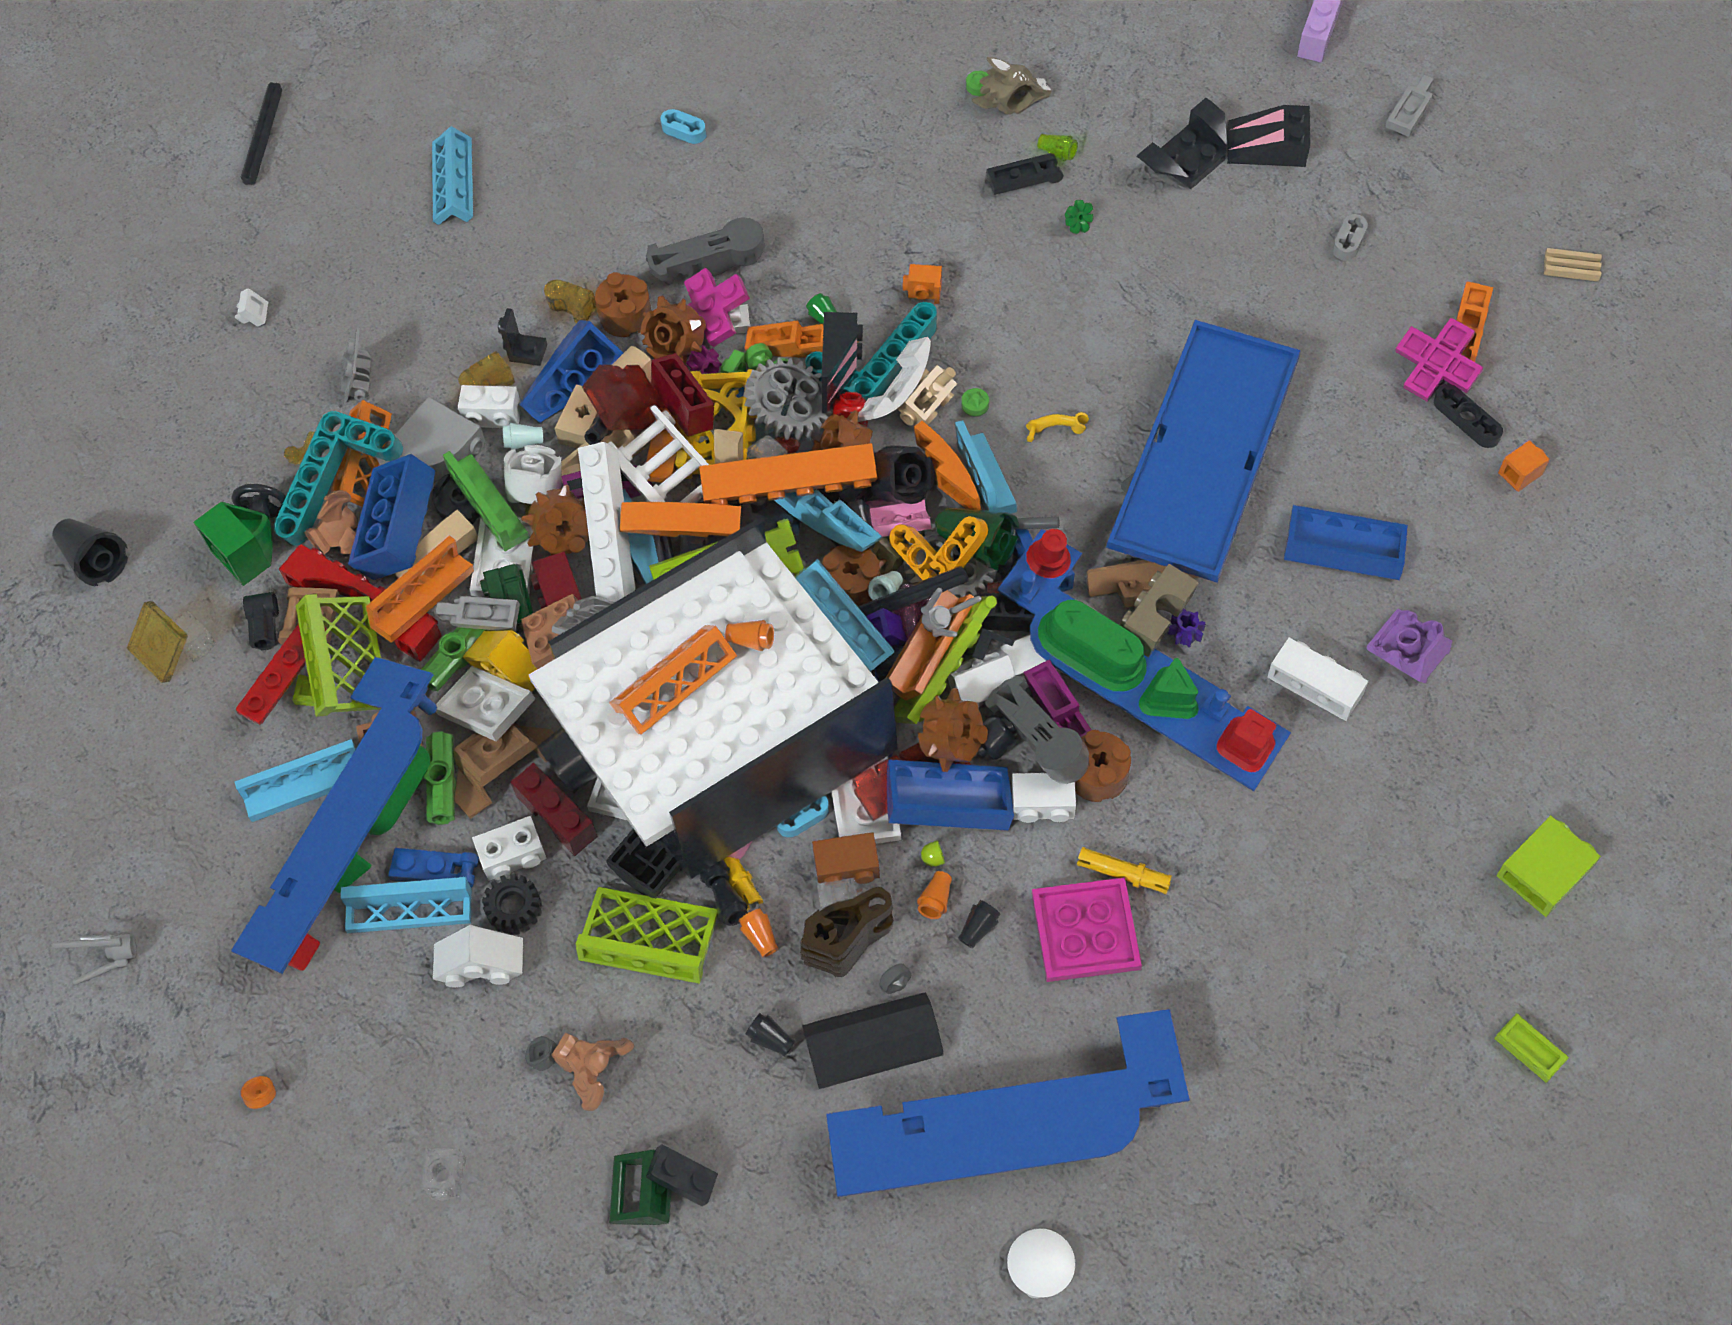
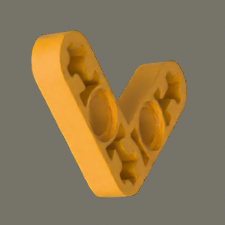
[889,516,988,580]

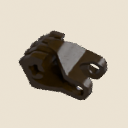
[800,887,894,977]

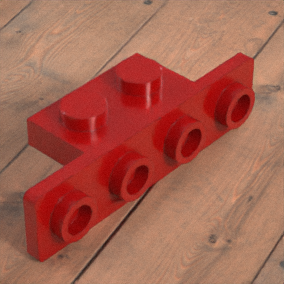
[236,623,327,725]

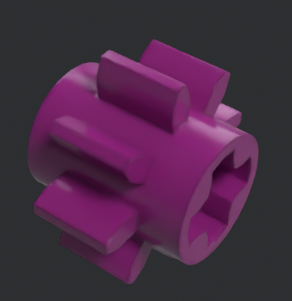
[686,345,722,374]

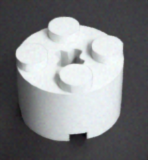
[504,445,562,504]

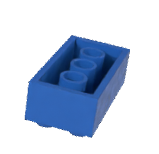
[348,454,436,580]

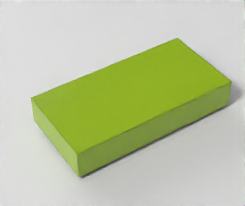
[1494,1013,1569,1083]

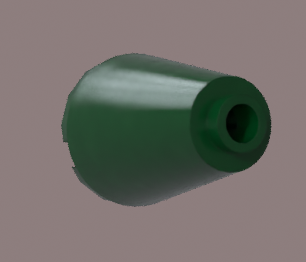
[935,508,1019,570]

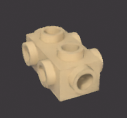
[897,365,957,426]

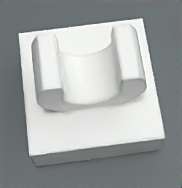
[235,288,268,327]
[728,304,750,334]

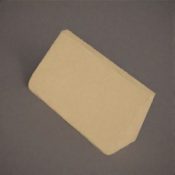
[714,429,743,464]

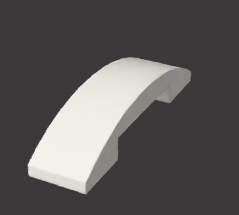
[858,337,931,422]

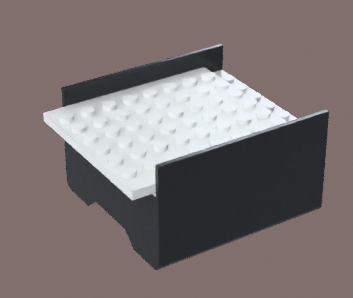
[529,518,898,879]

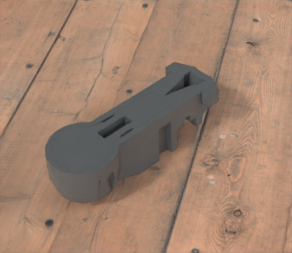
[646,217,765,285]
[985,675,1089,784]

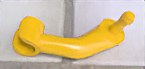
[1026,412,1089,442]

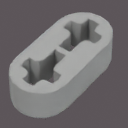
[1333,214,1368,261]

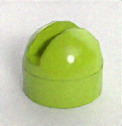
[921,840,945,867]

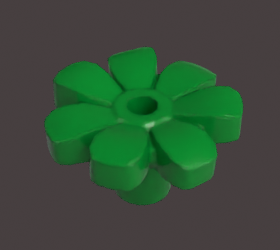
[1065,200,1093,234]

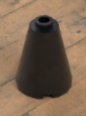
[52,518,128,586]

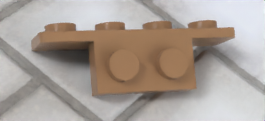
[1087,560,1198,608]

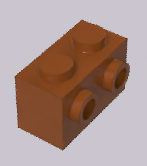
[812,832,880,889]

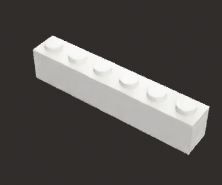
[578,442,635,602]

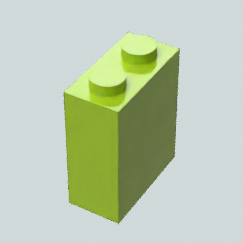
[1496,815,1601,917]

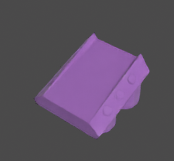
[1367,608,1452,683]

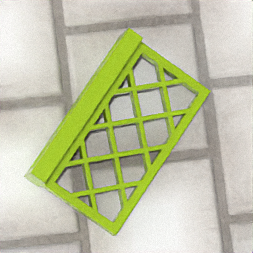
[296,594,381,717]
[575,887,718,984]

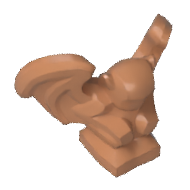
[304,490,358,555]
[552,1032,635,1111]

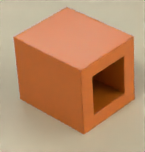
[1498,440,1550,492]

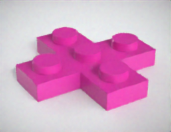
[684,268,750,347]
[1395,318,1483,402]

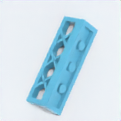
[432,126,473,225]
[955,420,1017,514]
[795,559,894,672]
[234,739,356,822]
[341,877,472,933]

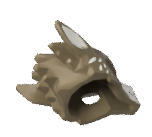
[972,57,1051,114]

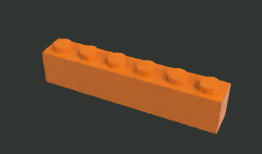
[699,443,877,505]

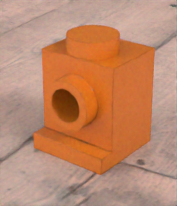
[903,264,942,304]

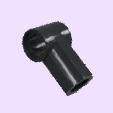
[243,591,279,651]

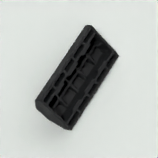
[606,828,681,899]
[802,992,943,1089]

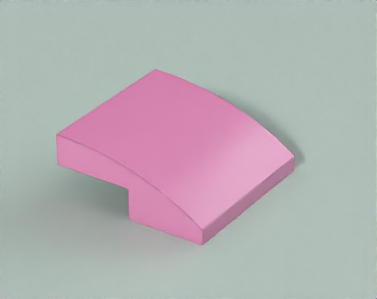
[866,499,931,537]

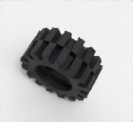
[482,874,542,935]

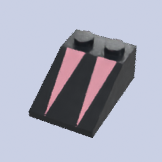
[1227,105,1310,167]
[822,312,863,413]

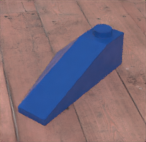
[518,320,623,423]

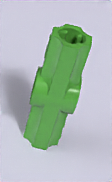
[421,627,490,692]
[424,731,457,825]

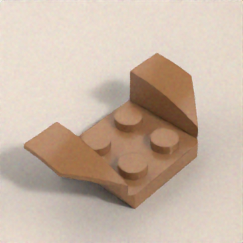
[453,722,554,819]

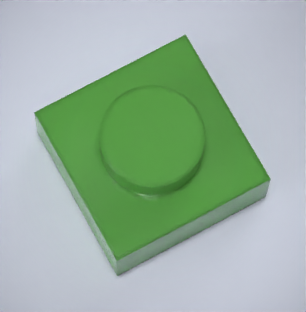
[721,349,746,389]

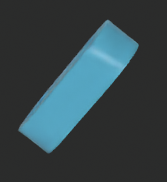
[660,109,706,144]
[776,796,829,837]

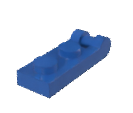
[388,848,479,888]

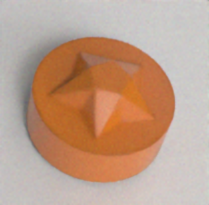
[241,1076,276,1109]

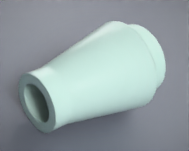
[503,423,543,450]
[868,571,903,600]

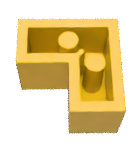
[463,630,537,692]

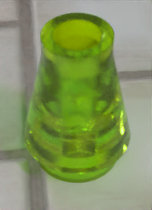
[1037,134,1078,161]

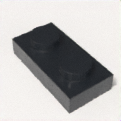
[646,1144,718,1206]

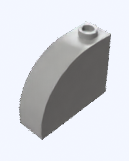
[377,397,486,482]

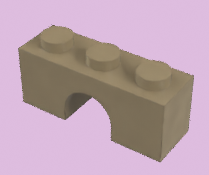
[1119,564,1199,658]

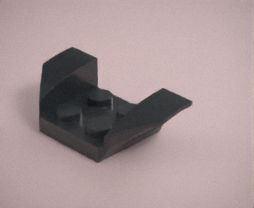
[1137,98,1227,189]

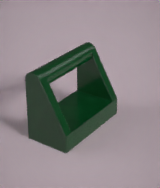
[609,1149,671,1225]

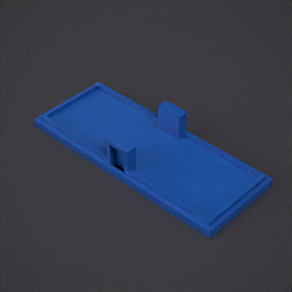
[1106,320,1300,583]

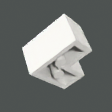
[433,925,523,988]

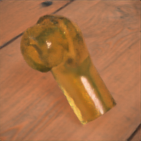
[284,431,315,465]

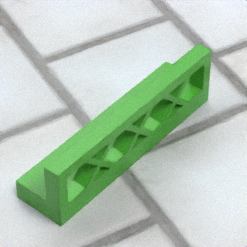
[443,451,530,552]

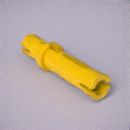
[1077,847,1172,895]
[723,857,763,911]

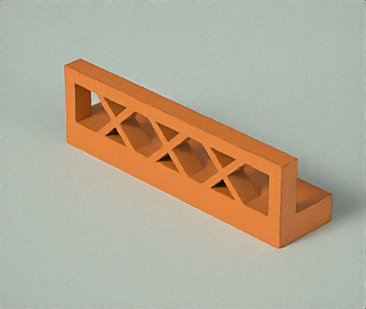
[331,400,392,507]
[366,536,474,643]
[886,590,974,701]
[609,625,737,735]

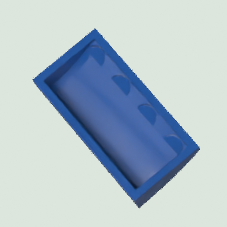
[1284,505,1408,580]
[887,760,1014,830]

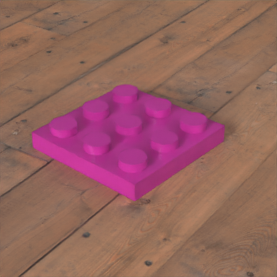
[1031,877,1142,982]

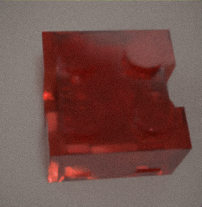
[582,365,666,430]

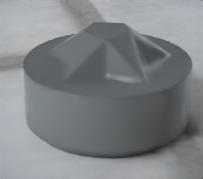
[879,964,912,994]
[525,1036,557,1071]

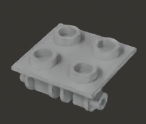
[340,328,371,403]

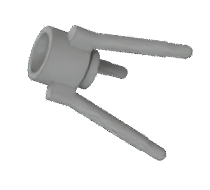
[921,587,982,637]
[52,933,136,985]

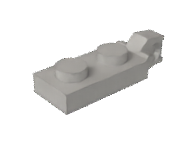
[1385,75,1434,137]
[435,596,520,632]

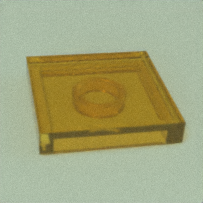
[127,601,188,683]

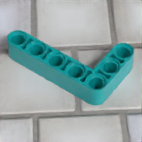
[805,302,937,401]
[274,411,403,546]

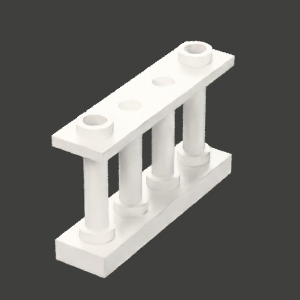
[608,405,709,503]

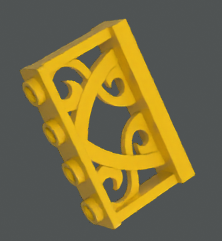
[675,369,758,479]

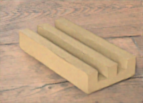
[1544,248,1602,282]

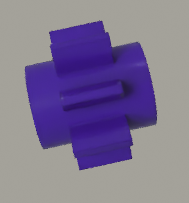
[1168,609,1206,648]

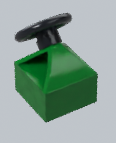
[193,484,286,586]

